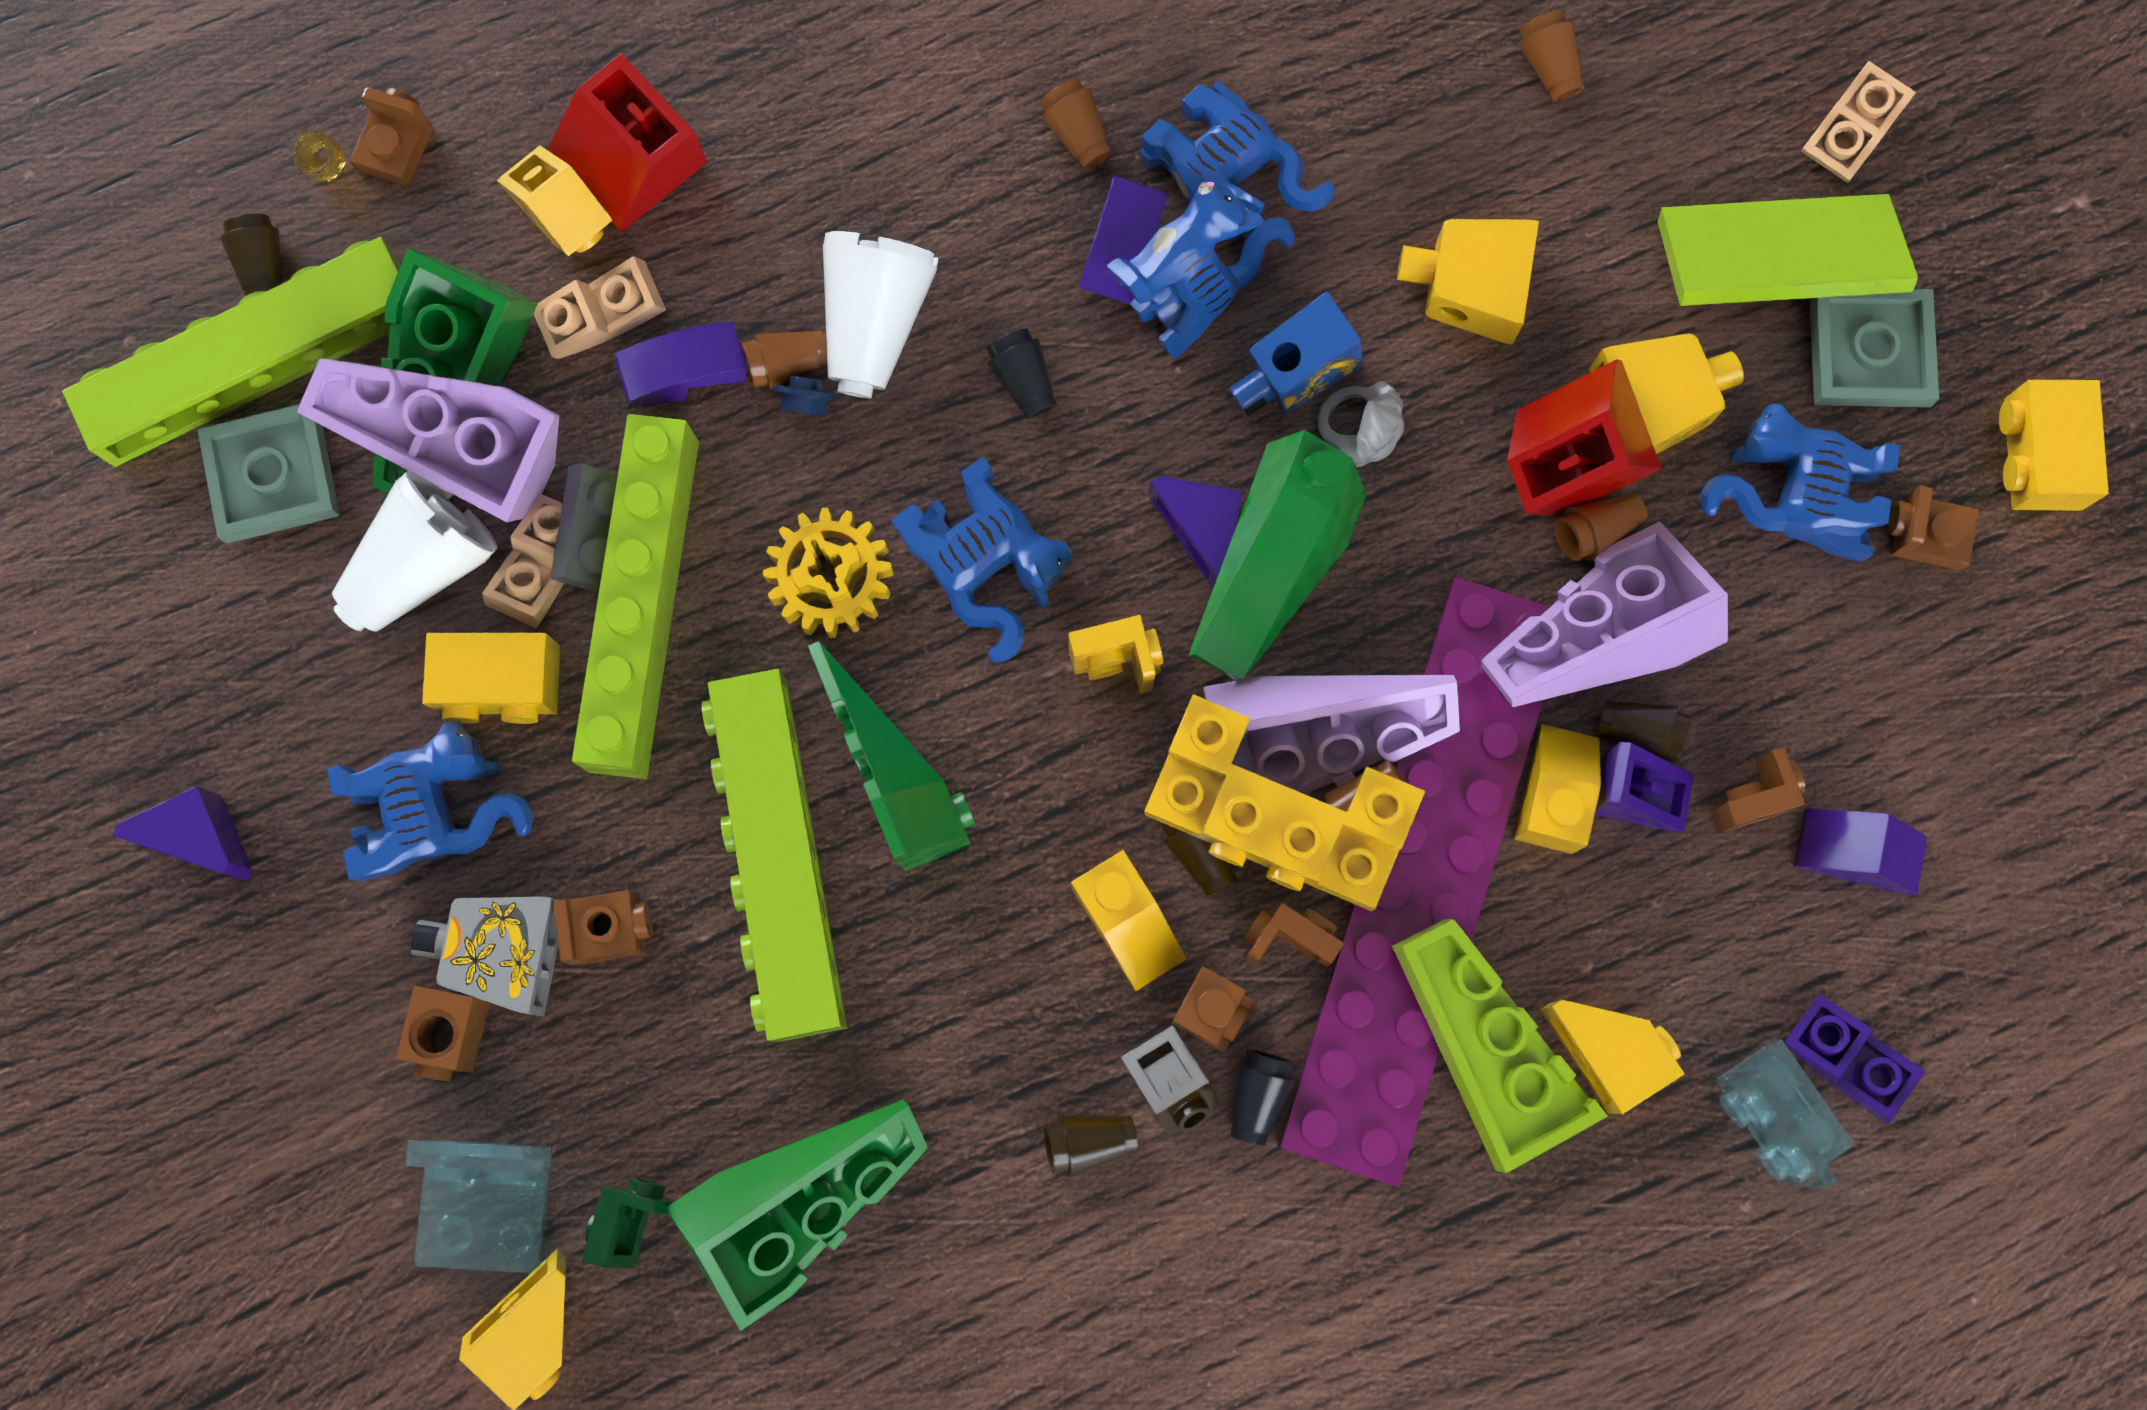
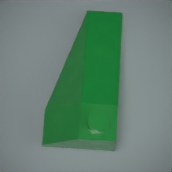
[372,248,538,494]
[1189,430,1366,681]
[808,641,976,872]
[665,1100,928,1331]

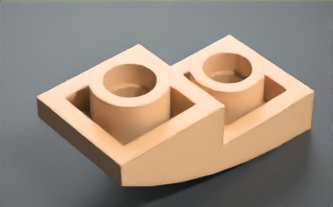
[1801,61,1916,183]
[534,256,666,359]
[482,494,564,629]

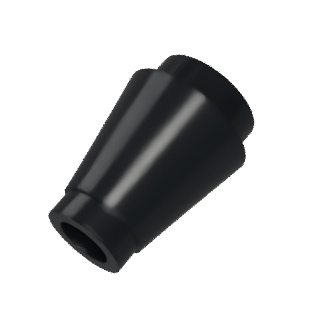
[986,328,1057,420]
[1230,1049,1296,1146]

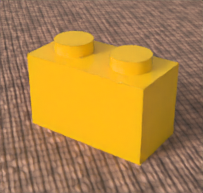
[1999,380,2109,511]
[422,633,561,724]

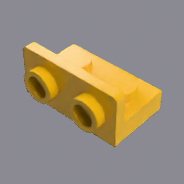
[1068,615,1163,694]

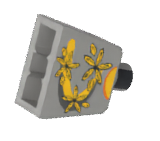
[411,897,559,1017]

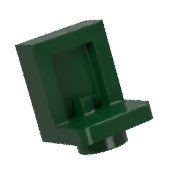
[582,1178,676,1268]

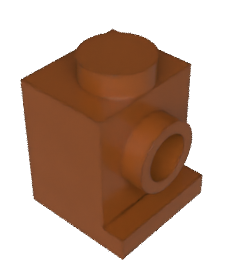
[553,890,653,966]
[1171,966,1253,1054]

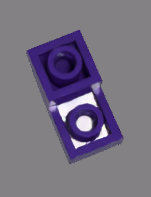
[1078,176,1168,304]
[614,321,748,408]
[1783,994,1926,1125]

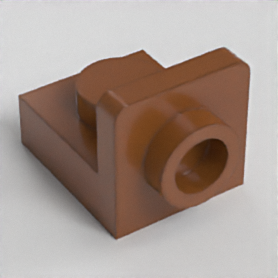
[349,87,433,187]
[1888,485,1979,571]
[1711,748,1805,834]

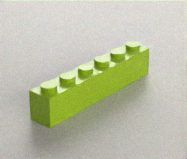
[62,236,401,467]
[572,414,699,779]
[702,668,848,1043]

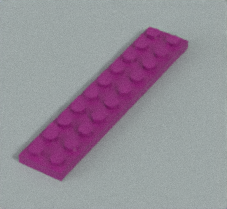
[1278,577,1550,1187]

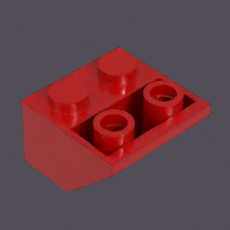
[547,53,707,233]
[1507,359,1662,517]

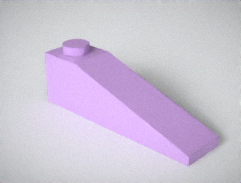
[297,358,559,522]
[1481,522,1728,707]
[1203,675,1460,795]

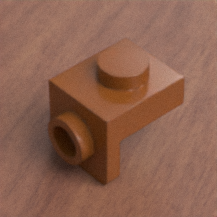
[1243,903,1345,968]

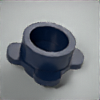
[774,375,837,416]

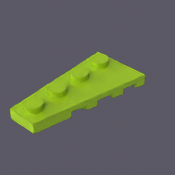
[1392,919,1608,1174]

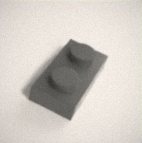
[550,463,618,594]

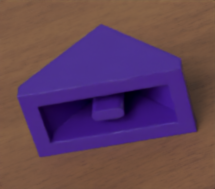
[1149,476,1243,589]
[1595,742,1694,833]
[113,786,252,880]
[1794,808,1927,896]

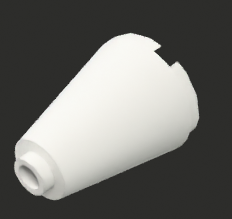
[823,231,938,399]
[332,471,497,631]

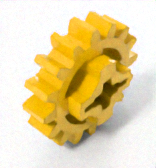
[763,508,894,638]

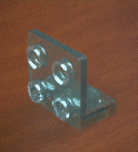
[1715,1039,1855,1189]
[405,1139,553,1273]

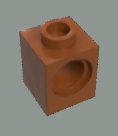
[396,986,490,1082]

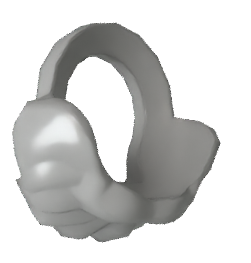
[1317,381,1405,467]

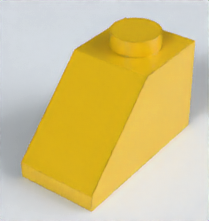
[497,145,613,256]
[1514,724,1601,854]
[1071,850,1187,992]
[1540,1000,1685,1114]
[459,1249,566,1410]

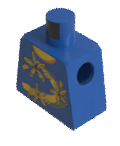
[1229,292,1363,417]

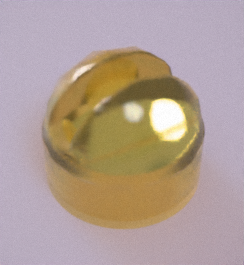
[293,131,346,181]

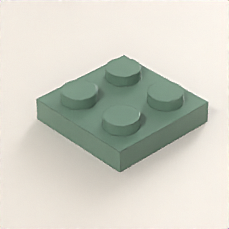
[1809,289,1939,407]
[197,404,340,544]

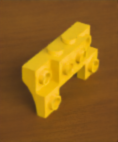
[1144,694,1425,911]

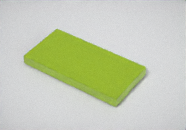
[1658,194,1918,306]

